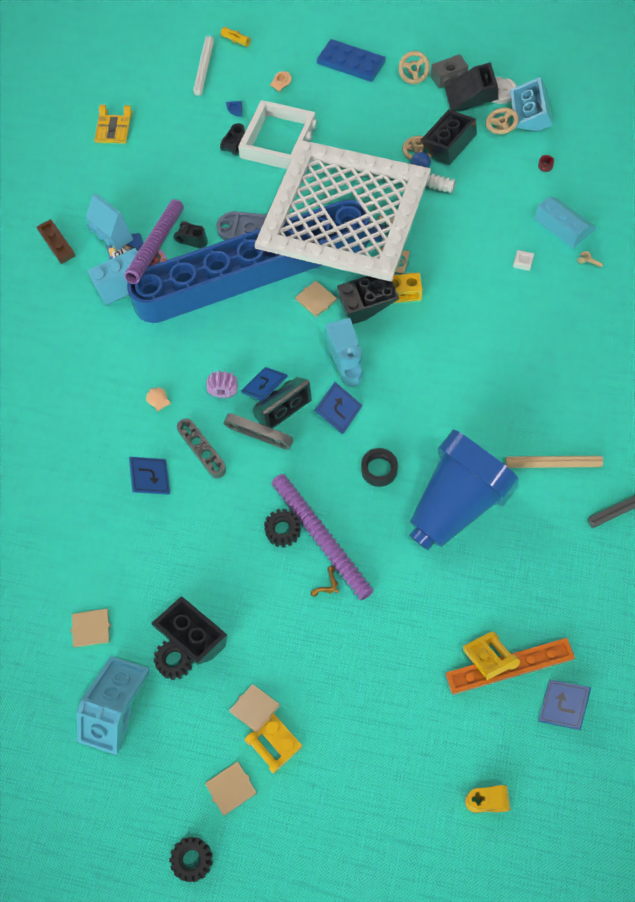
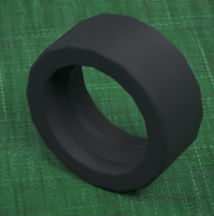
[361,448,398,487]

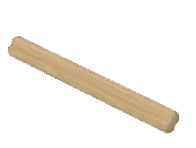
[505,456,603,468]

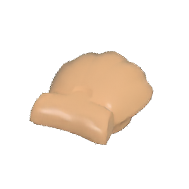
[270,71,291,92]
[146,387,171,412]

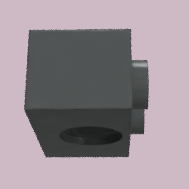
[431,54,469,89]

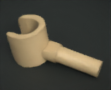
[577,251,603,267]

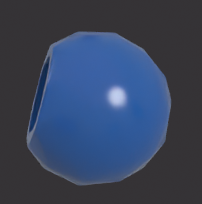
[410,152,431,168]

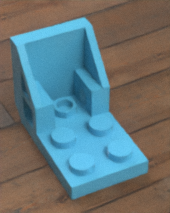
[77,656,150,755]

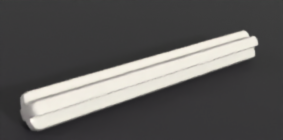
[193,36,214,96]

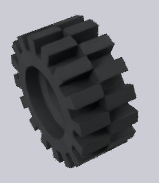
[264,509,301,548]
[154,640,194,680]
[169,837,213,882]

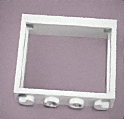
[238,100,317,169]

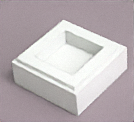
[513,250,534,271]

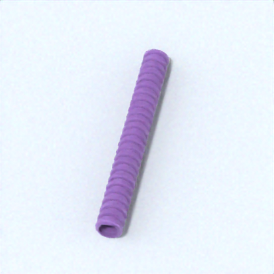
[124,199,184,284]
[271,474,374,600]

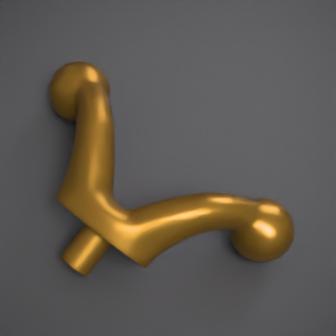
[310,566,339,597]

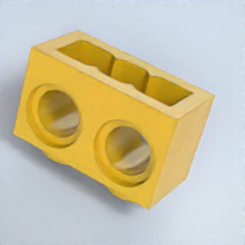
[392,273,422,303]

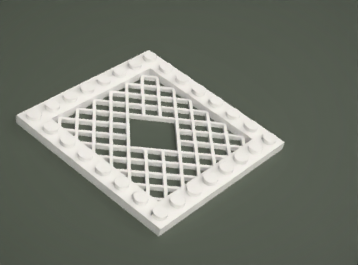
[255,140,431,282]

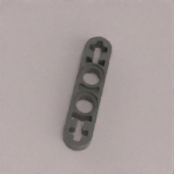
[223,413,294,450]
[177,418,226,478]

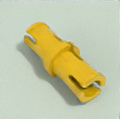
[221,27,251,47]

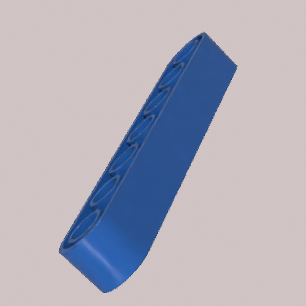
[127,200,369,323]

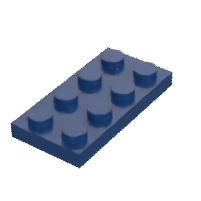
[317,39,386,82]

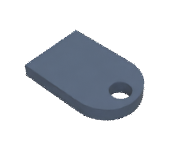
[216,211,267,241]

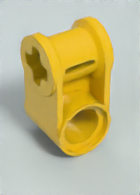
[465,785,511,813]

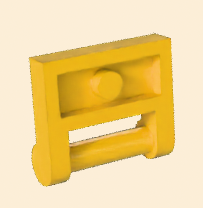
[463,631,520,680]
[244,714,303,774]

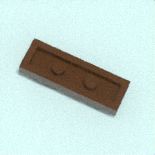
[36,219,76,264]

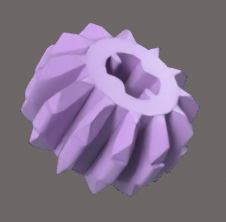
[206,370,238,399]

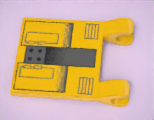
[94,104,133,144]

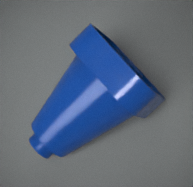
[409,429,519,550]

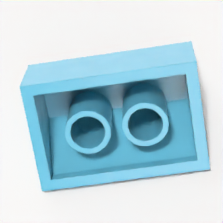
[510,77,553,131]
[86,193,133,251]
[535,196,597,249]
[87,248,138,306]

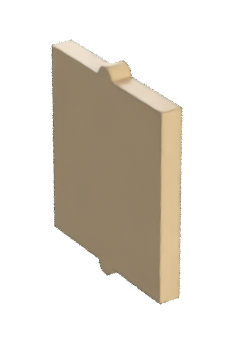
[295,281,337,317]
[70,609,111,648]
[229,684,280,733]
[205,761,257,816]

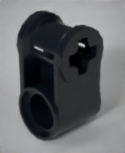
[220,123,245,156]
[173,221,208,248]

